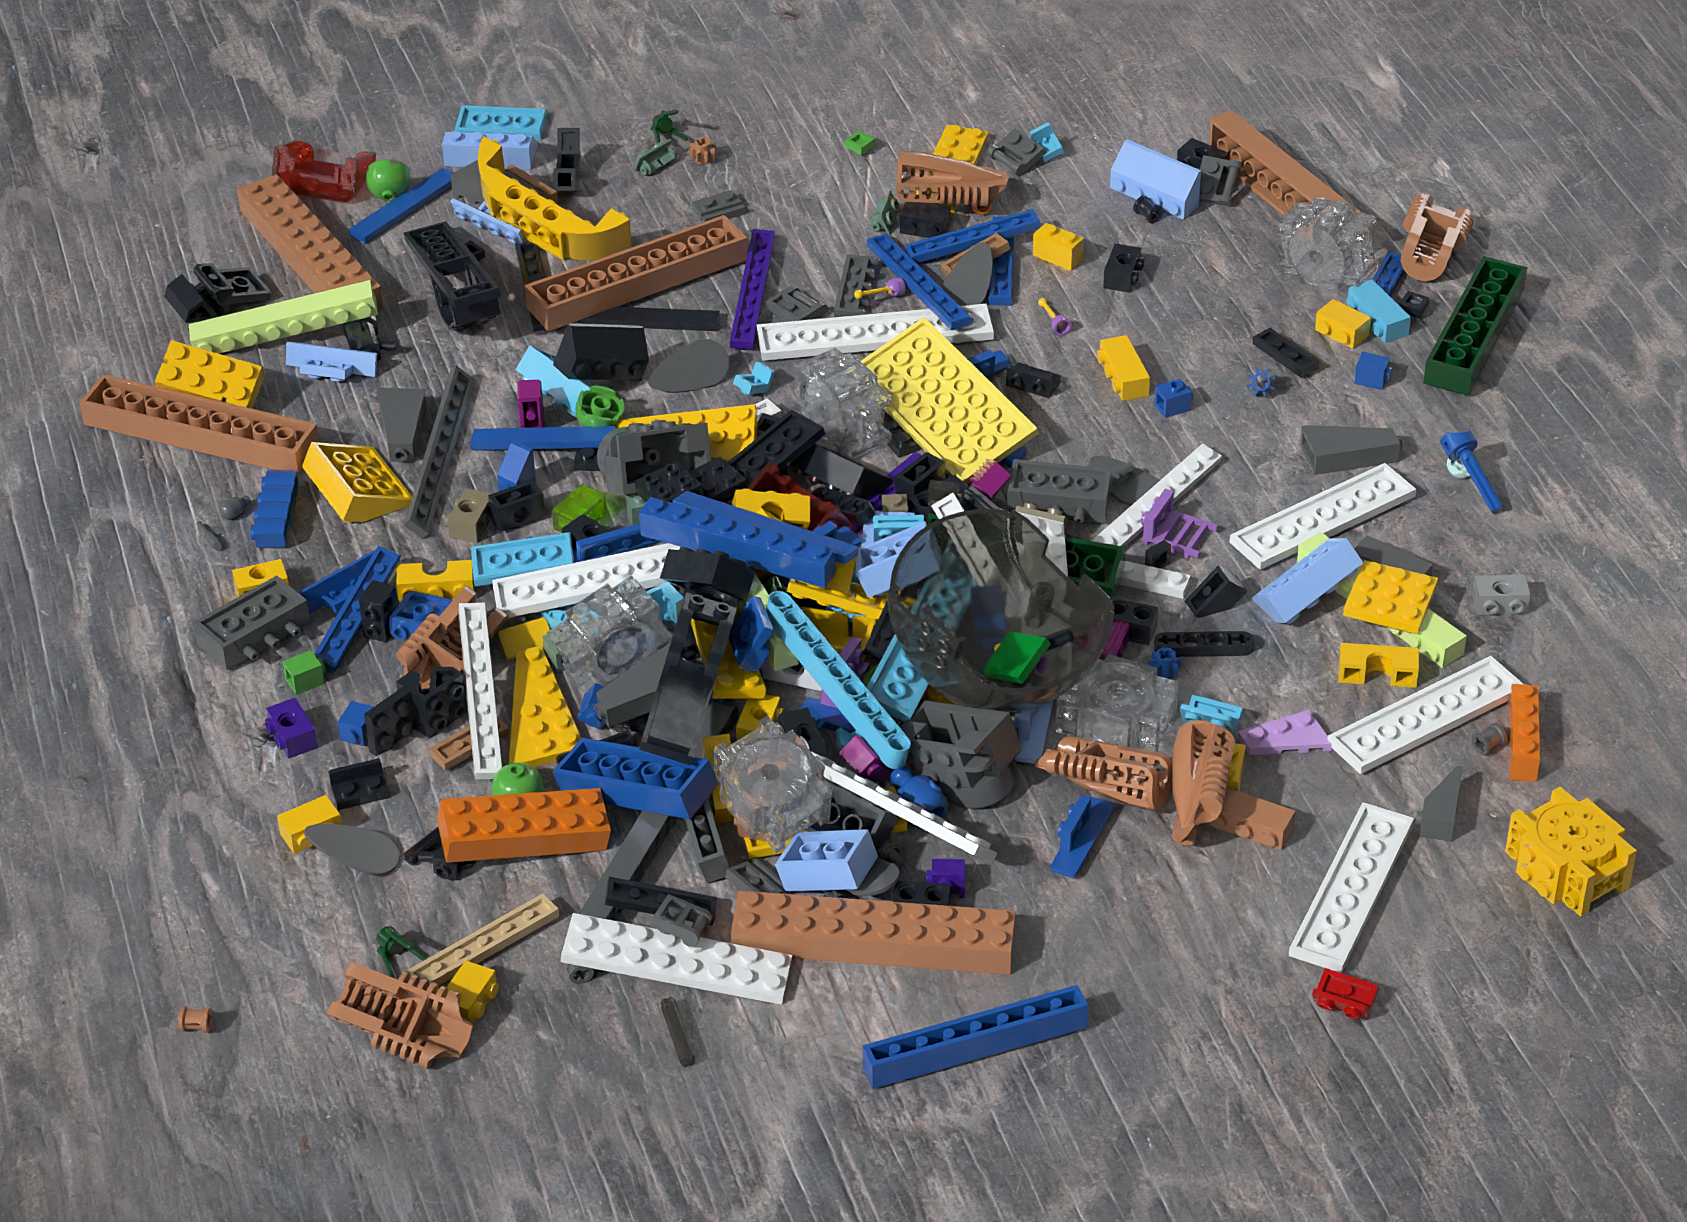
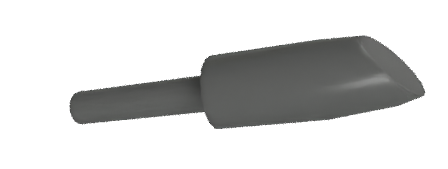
[196,521,222,551]

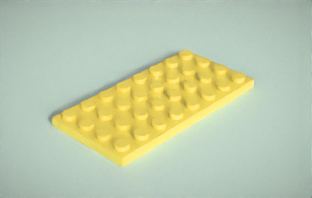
[848,317,1039,484]

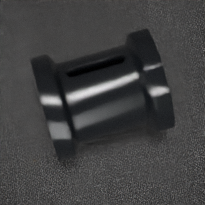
[1133,195,1163,223]

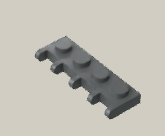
[834,255,878,317]

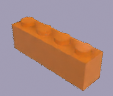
[1508,684,1540,782]

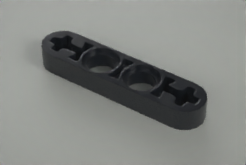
[809,487,876,524]
[1153,631,1254,657]

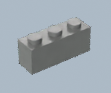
[1354,535,1433,576]
[685,798,730,883]

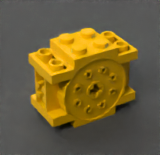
[1505,787,1637,917]

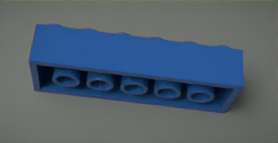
[553,738,718,819]

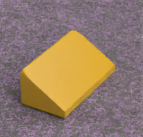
[497,617,551,661]

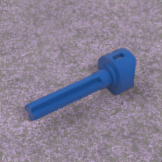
[1440,428,1504,514]

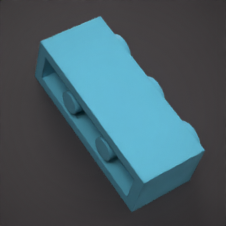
[1346,280,1411,343]

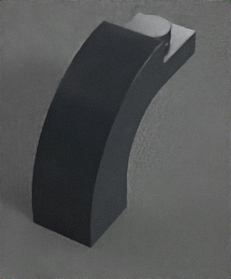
[553,128,581,192]

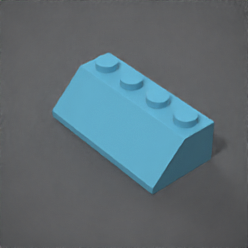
[516,345,598,417]

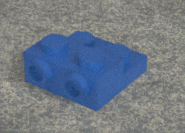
[389,591,453,640]
[729,595,774,672]

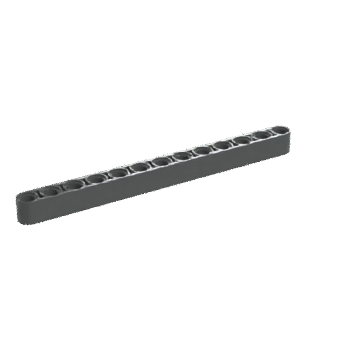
[579,700,738,921]

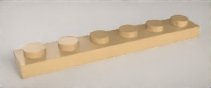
[406,893,559,985]

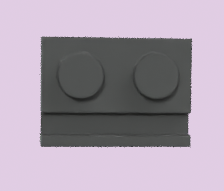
[692,190,746,222]
[725,858,791,894]

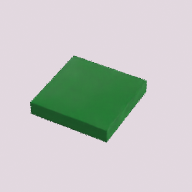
[981,631,1051,684]

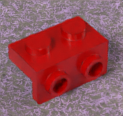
[1312,968,1379,1020]

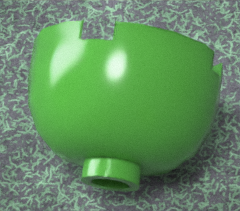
[366,159,410,201]
[575,385,625,427]
[492,762,545,796]

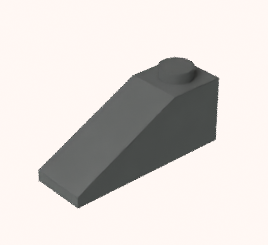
[1415,766,1463,842]

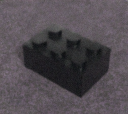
[660,547,756,601]

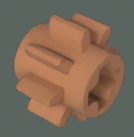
[690,137,716,165]

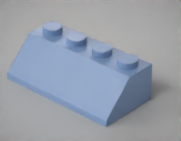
[442,131,537,170]
[1110,139,1201,220]
[1252,538,1363,624]

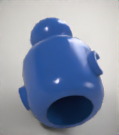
[890,765,948,828]

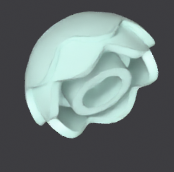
[1447,458,1470,479]

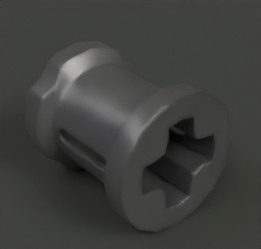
[1472,723,1507,755]

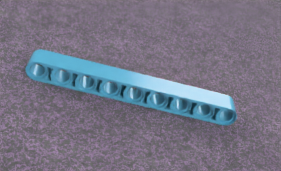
[766,591,911,769]

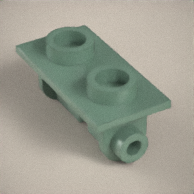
[634,139,678,175]
[870,190,900,234]

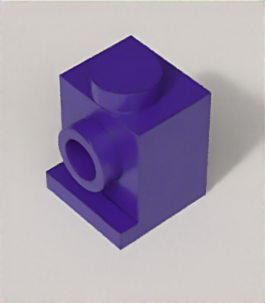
[926,859,965,898]

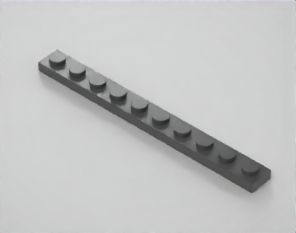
[404,365,474,539]

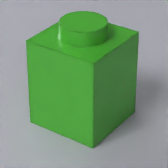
[282,650,326,695]

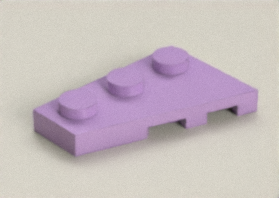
[1237,710,1333,756]

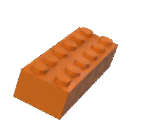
[437,788,611,863]

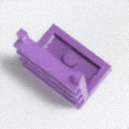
[1141,488,1218,558]

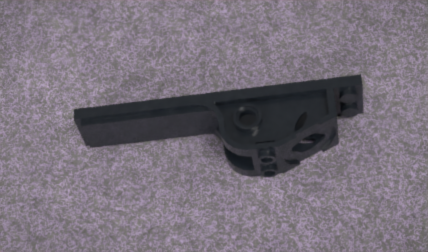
[403,221,501,331]
[639,582,739,766]

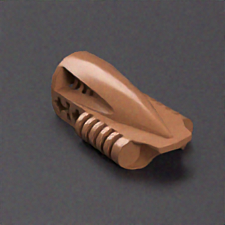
[896,151,1009,206]
[1401,194,1474,281]
[396,586,508,689]
[1172,720,1235,845]
[1035,736,1172,811]
[326,962,474,1069]

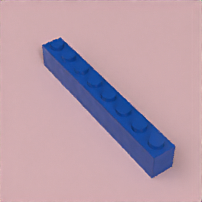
[639,497,836,588]
[862,985,1088,1089]

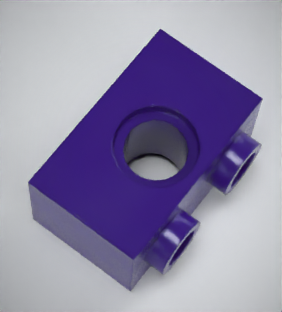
[264,697,318,759]

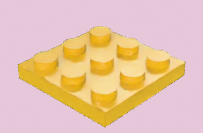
[1343,560,1438,634]

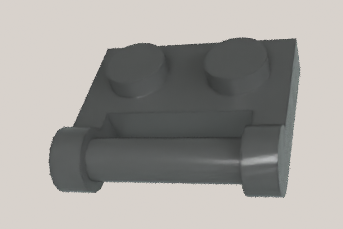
[987,128,1046,176]
[1199,155,1242,206]
[766,285,828,322]
[650,894,712,947]

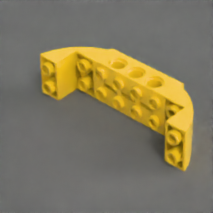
[478,136,632,261]

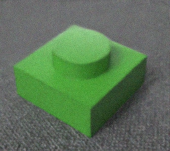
[845,130,875,155]

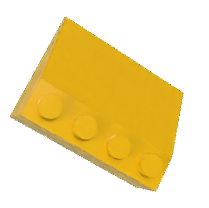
[302,442,412,523]

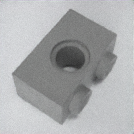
[1472,575,1530,615]

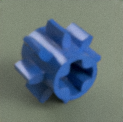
[1247,368,1276,396]
[1149,648,1182,680]

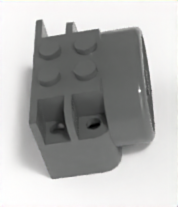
[597,420,711,495]
[900,701,1021,809]

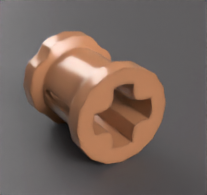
[178,1006,213,1033]

